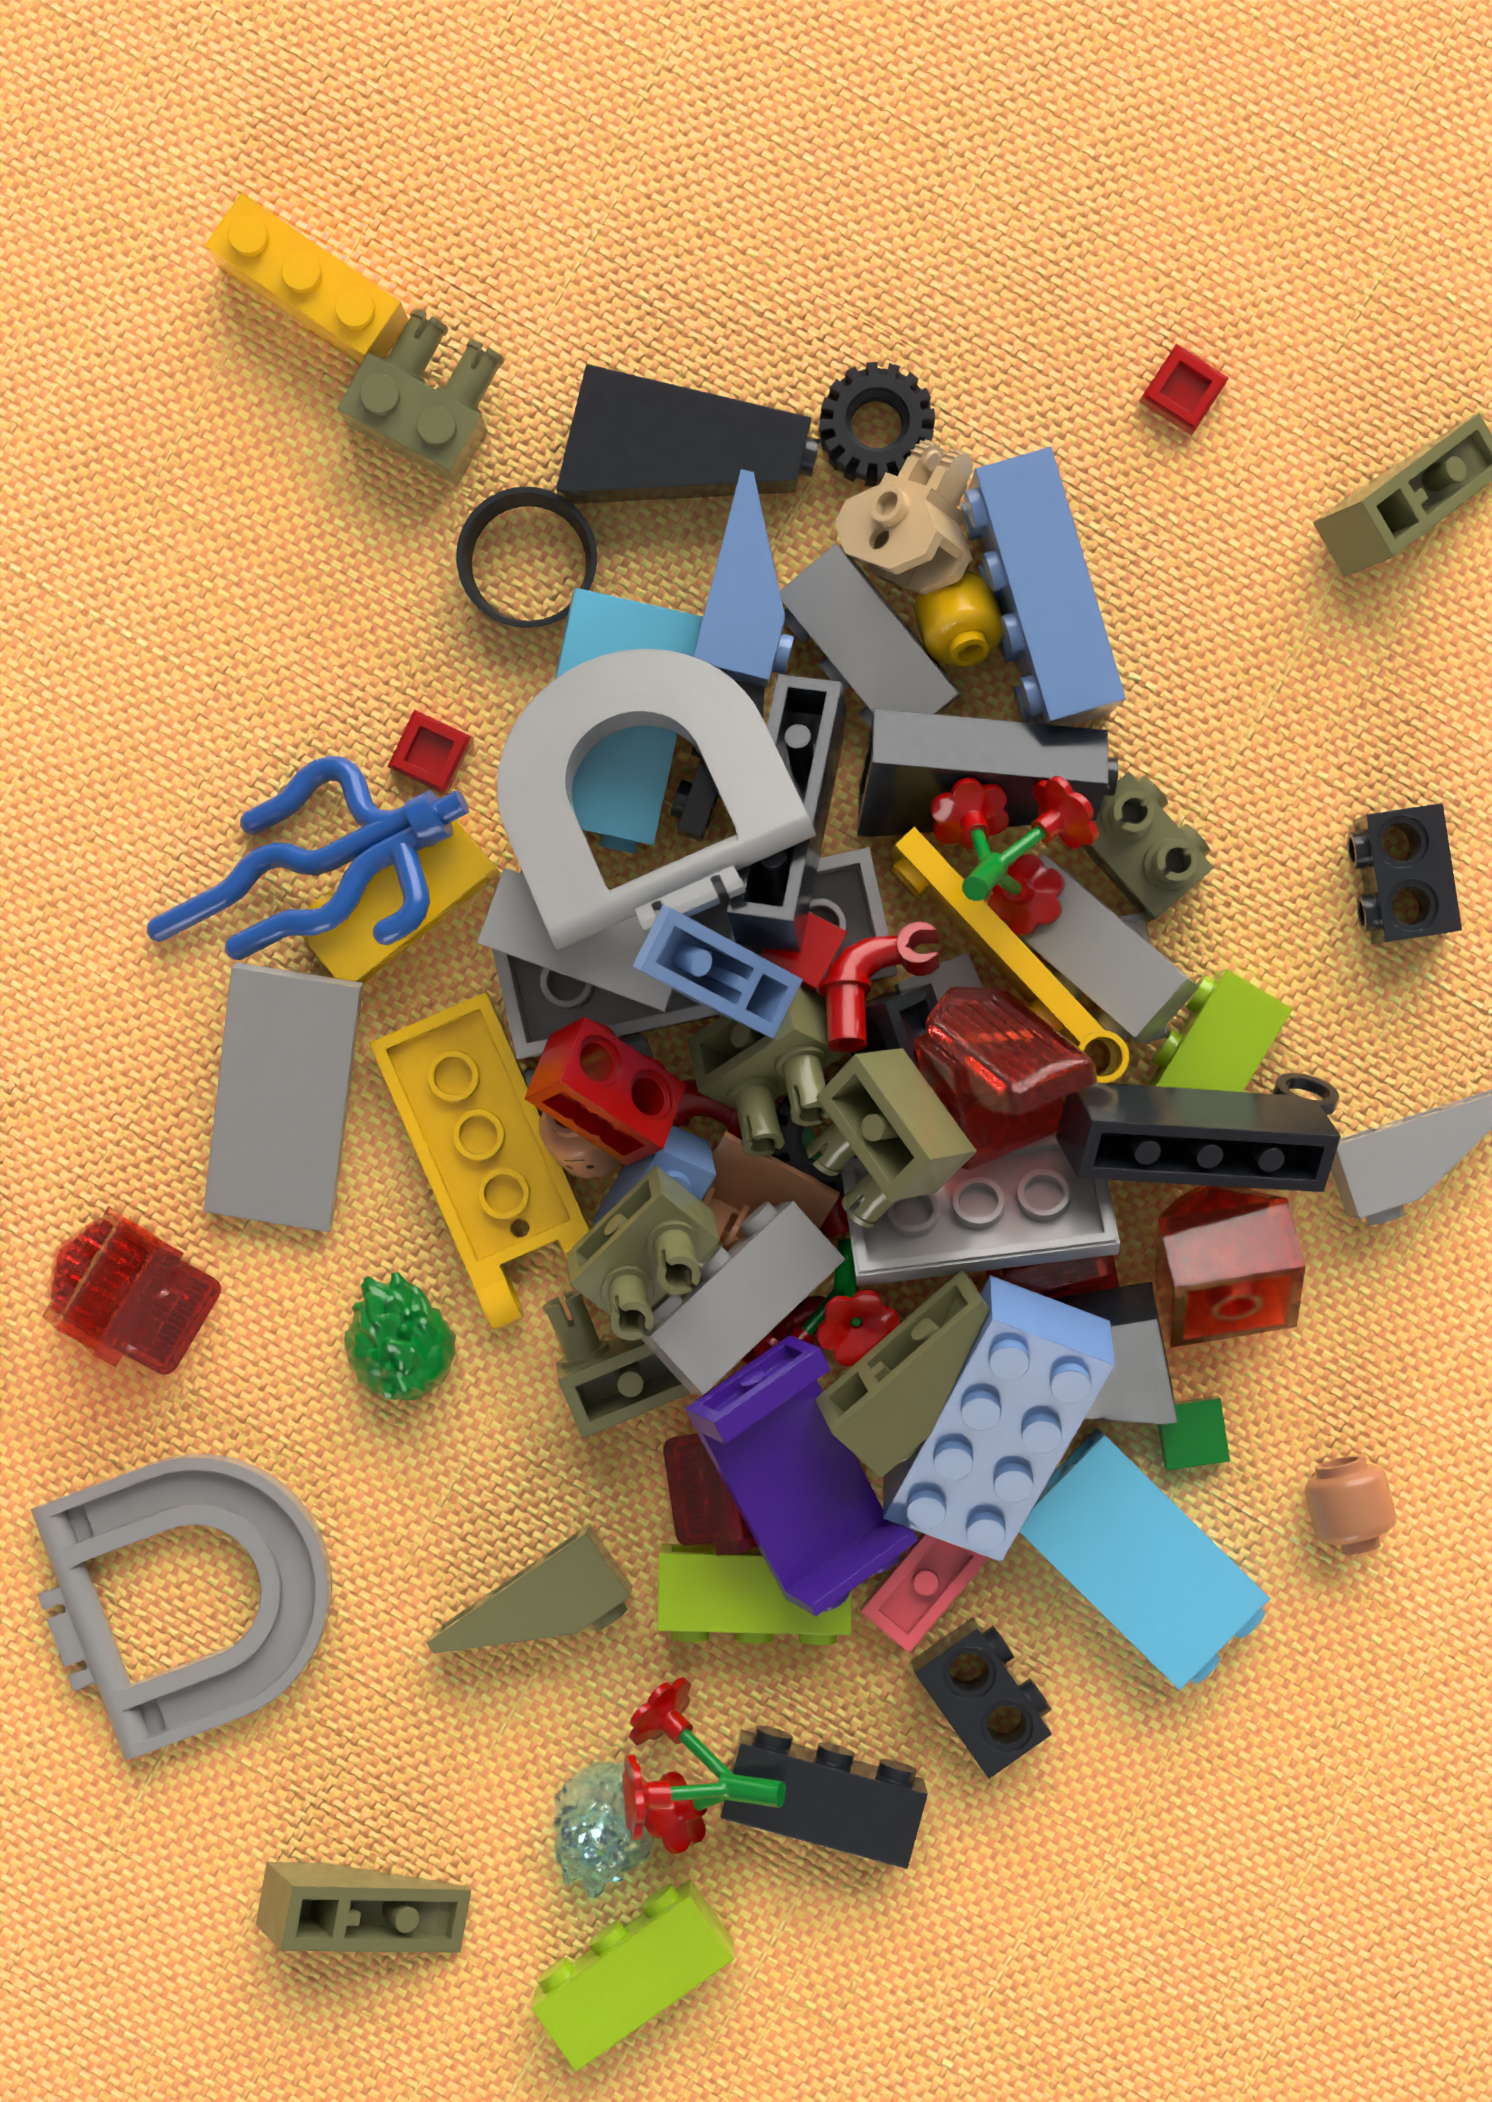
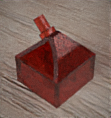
[1154,1185,1306,1348]

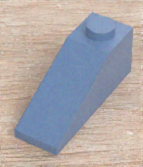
[693,469,794,688]
[632,905,803,1039]

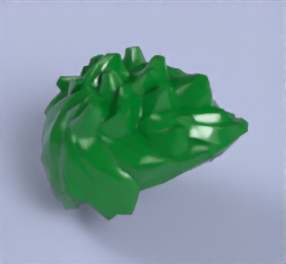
[344,1272,456,1401]

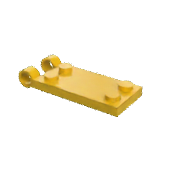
[889,827,1129,1083]
[369,992,591,1330]

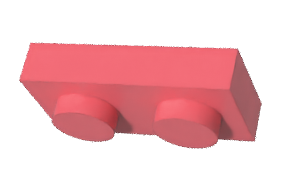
[860,1533,989,1653]

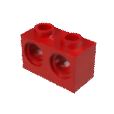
[524,1016,687,1166]

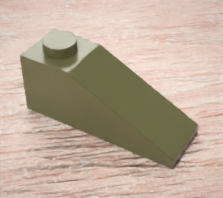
[1312,413,1492,577]
[815,1269,990,1478]
[427,1523,632,1653]
[256,1861,471,1953]

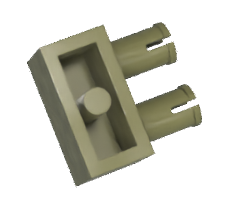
[337,308,505,486]
[1081,771,1214,922]
[688,985,845,1157]
[806,1048,977,1228]
[566,1165,720,1341]
[542,1290,691,1439]

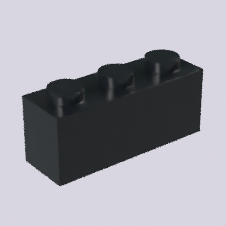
[720,1726,928,1869]

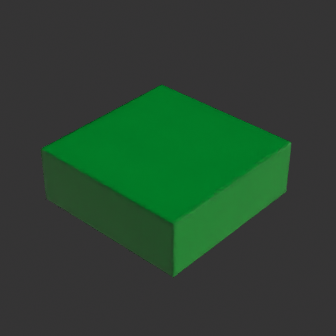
[1158,1396,1230,1471]

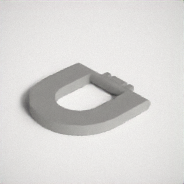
[497,649,816,950]
[30,1453,332,1760]

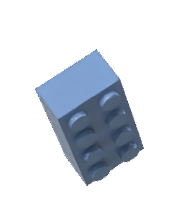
[959,446,1126,727]
[883,1275,1115,1562]

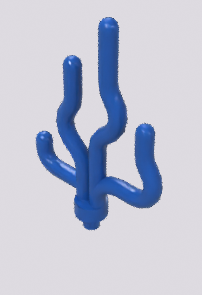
[146,756,469,961]

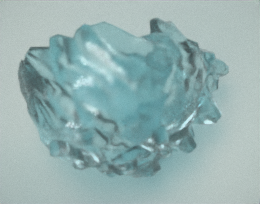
[552,1761,655,1898]

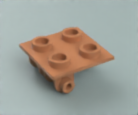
[701,1132,840,1251]

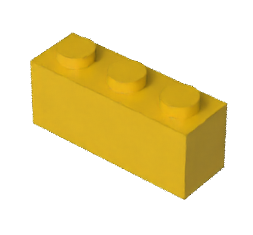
[205,193,409,364]
[302,819,501,983]

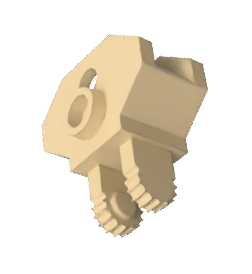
[834,439,974,595]

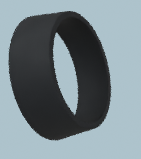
[456,486,597,628]

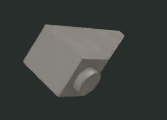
[1331,1089,1492,1226]

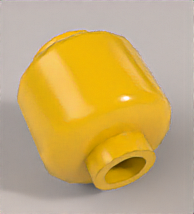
[913,572,1004,666]

